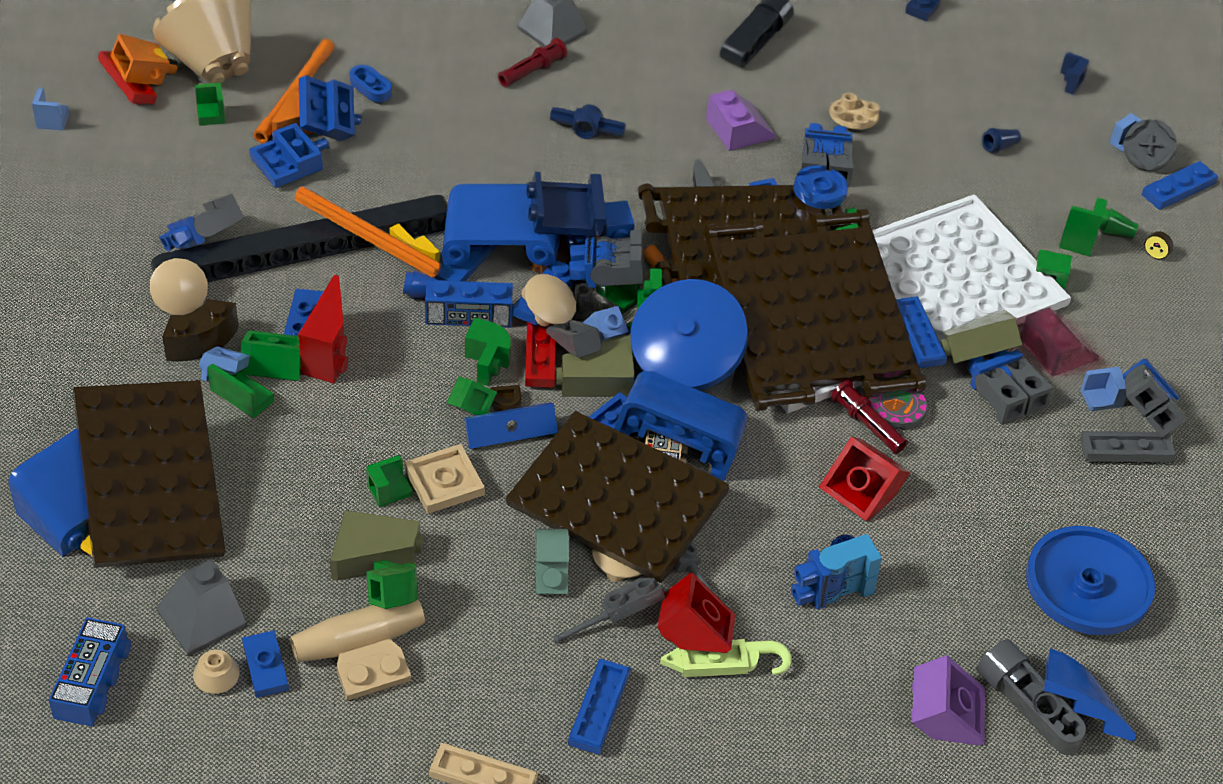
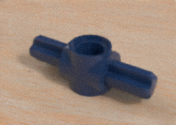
[550,104,626,139]

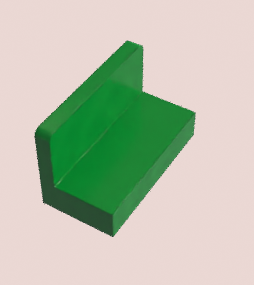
[1059,197,1108,257]
[241,330,301,381]
[207,363,274,418]

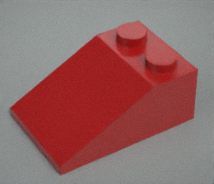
[298,275,349,384]

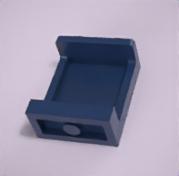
[526,171,606,236]

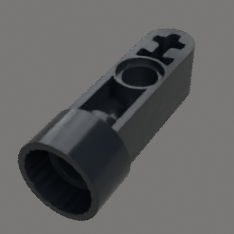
[720,0,794,68]

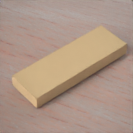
[429,743,539,784]

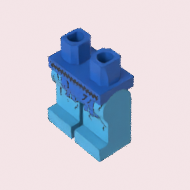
[791,534,882,610]

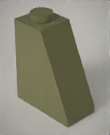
[941,310,1022,363]
[556,334,634,397]
[330,510,425,580]

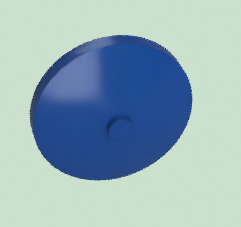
[631,279,748,390]
[1026,526,1155,635]

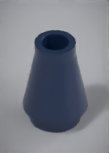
[982,128,1021,153]

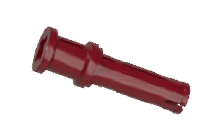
[497,37,568,88]
[831,380,908,454]

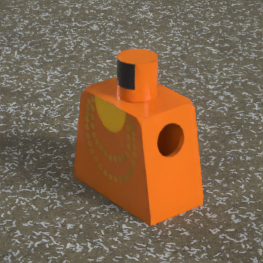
[110,34,178,85]

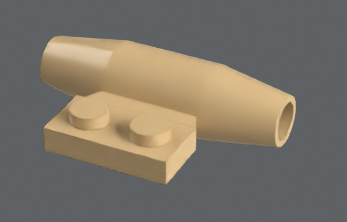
[290,600,425,701]

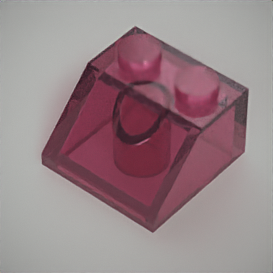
[1020,307,1099,377]

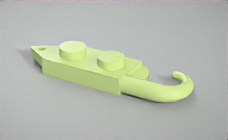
[660,639,792,677]

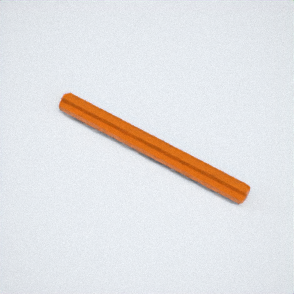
[295,186,441,277]

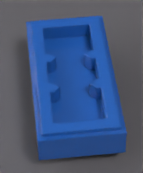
[242,630,289,698]

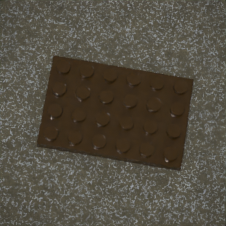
[73,380,226,568]
[505,411,730,583]

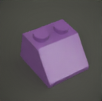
[706,89,775,151]
[911,655,985,745]

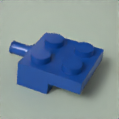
[299,75,362,141]
[249,123,329,188]

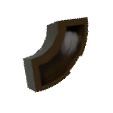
[162,299,239,362]

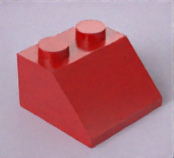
[819,437,911,521]
[657,572,736,653]

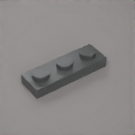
[1080,431,1176,462]

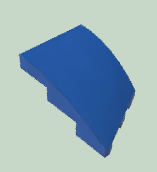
[1044,648,1136,741]

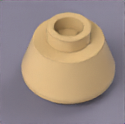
[193,650,240,694]

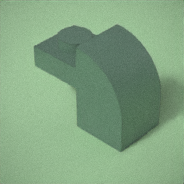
[535,529,569,594]

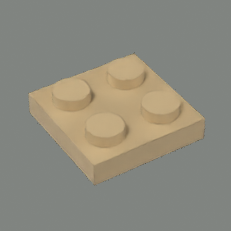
[404,444,485,514]

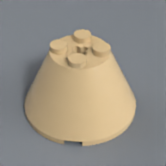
[152,0,251,83]

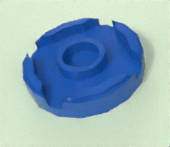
[793,165,848,209]

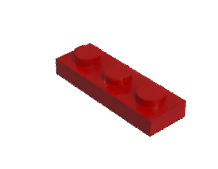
[98,51,158,105]
[525,322,556,388]

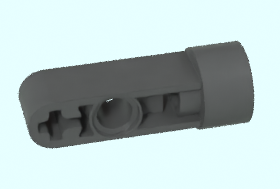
[976,639,1086,755]

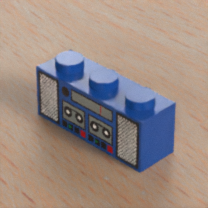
[425,280,513,328]
[49,617,131,727]

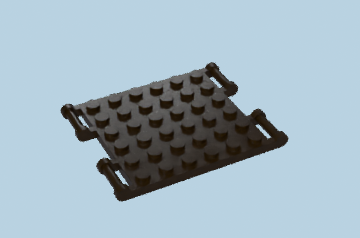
[637,183,849,287]
[704,209,926,411]

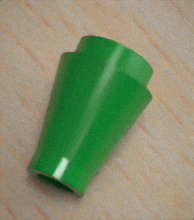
[1099,208,1138,239]

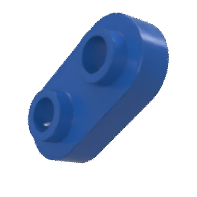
[350,65,392,103]

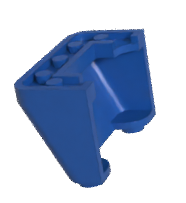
[442,184,561,265]
[614,371,748,481]
[8,428,88,557]

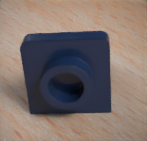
[905,0,940,22]
[1060,52,1090,95]

